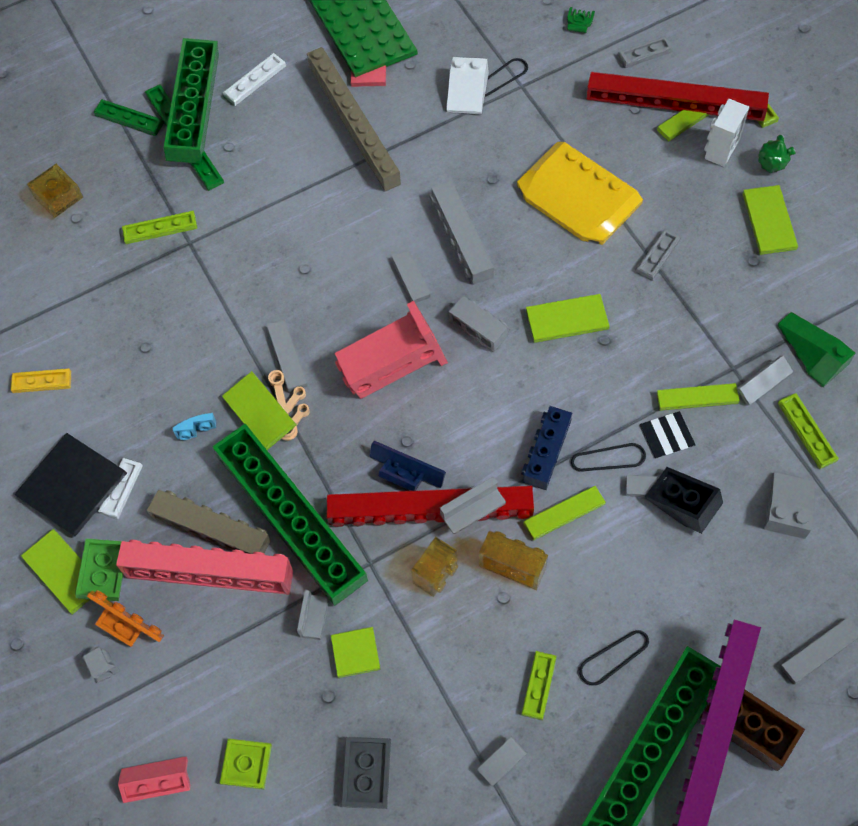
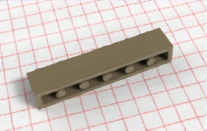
[147,489,270,554]

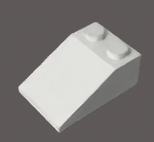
[447,57,489,114]

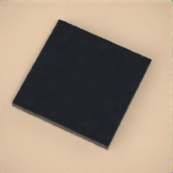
[14,433,127,537]

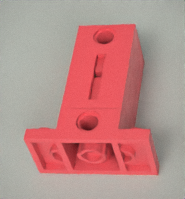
[335,301,448,399]

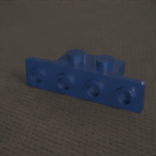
[369,441,446,491]

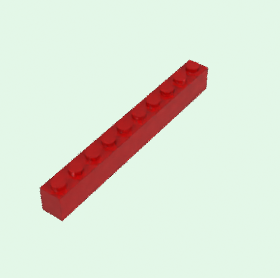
[587,72,769,121]
[327,486,534,527]

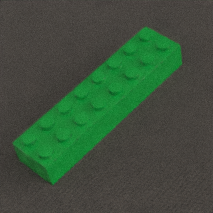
[164,38,219,164]

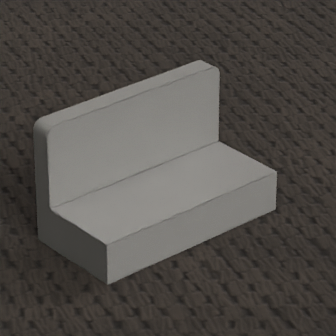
[297,590,329,640]

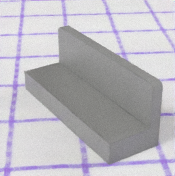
[440,477,506,534]

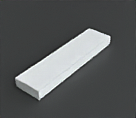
[223,53,286,106]

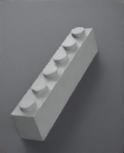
[430,181,494,285]

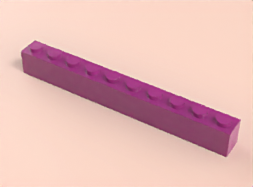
[672,619,761,826]

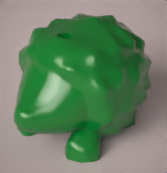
[758,135,796,173]

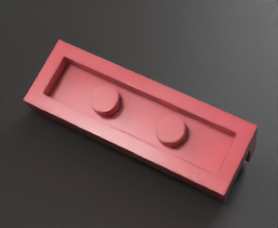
[118,757,191,803]

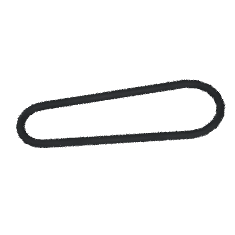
[485,58,528,97]
[571,443,646,471]
[579,630,649,686]

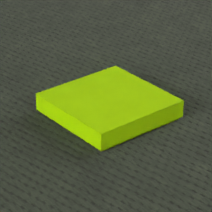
[331,627,381,678]
[220,739,272,790]

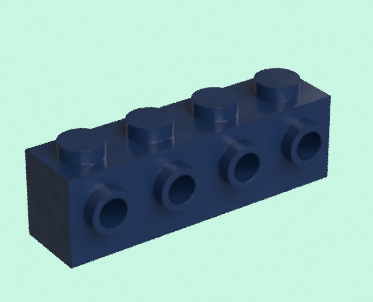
[521,406,573,490]

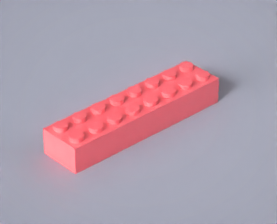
[116,540,293,595]

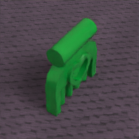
[567,7,595,33]

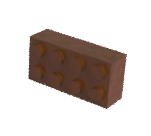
[699,689,805,771]

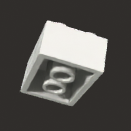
[704,99,749,167]

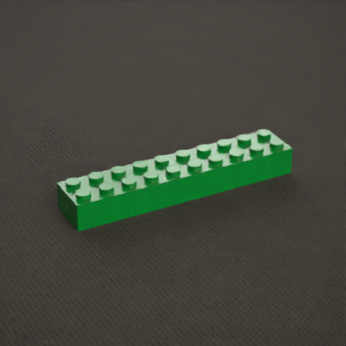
[212,424,368,606]
[582,646,721,826]

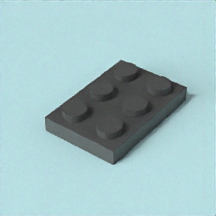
[342,737,391,809]

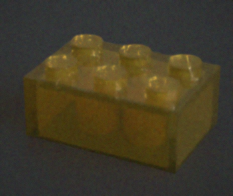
[479,531,548,590]

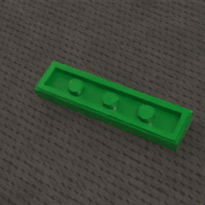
[93,99,164,136]

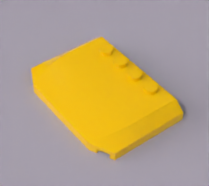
[517,142,643,245]

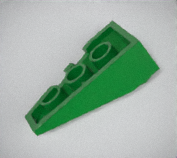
[778,312,856,387]

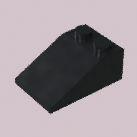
[645,467,723,534]

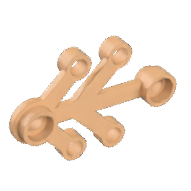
[268,370,310,441]

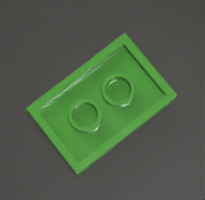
[75,539,123,601]

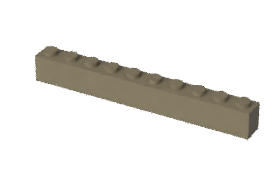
[307,47,401,191]

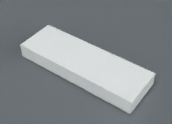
[98,458,142,519]

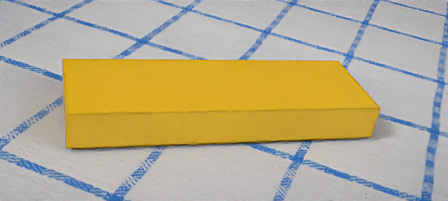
[11,368,71,393]

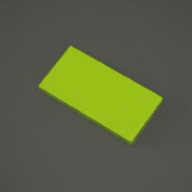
[742,185,798,255]
[526,294,610,343]
[222,371,297,450]
[21,529,90,615]

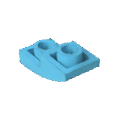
[173,413,216,440]

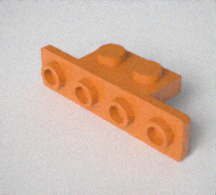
[87,590,164,647]

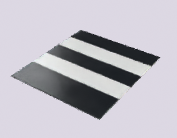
[639,411,696,459]

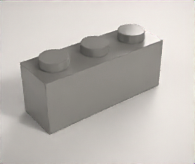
[449,296,508,352]

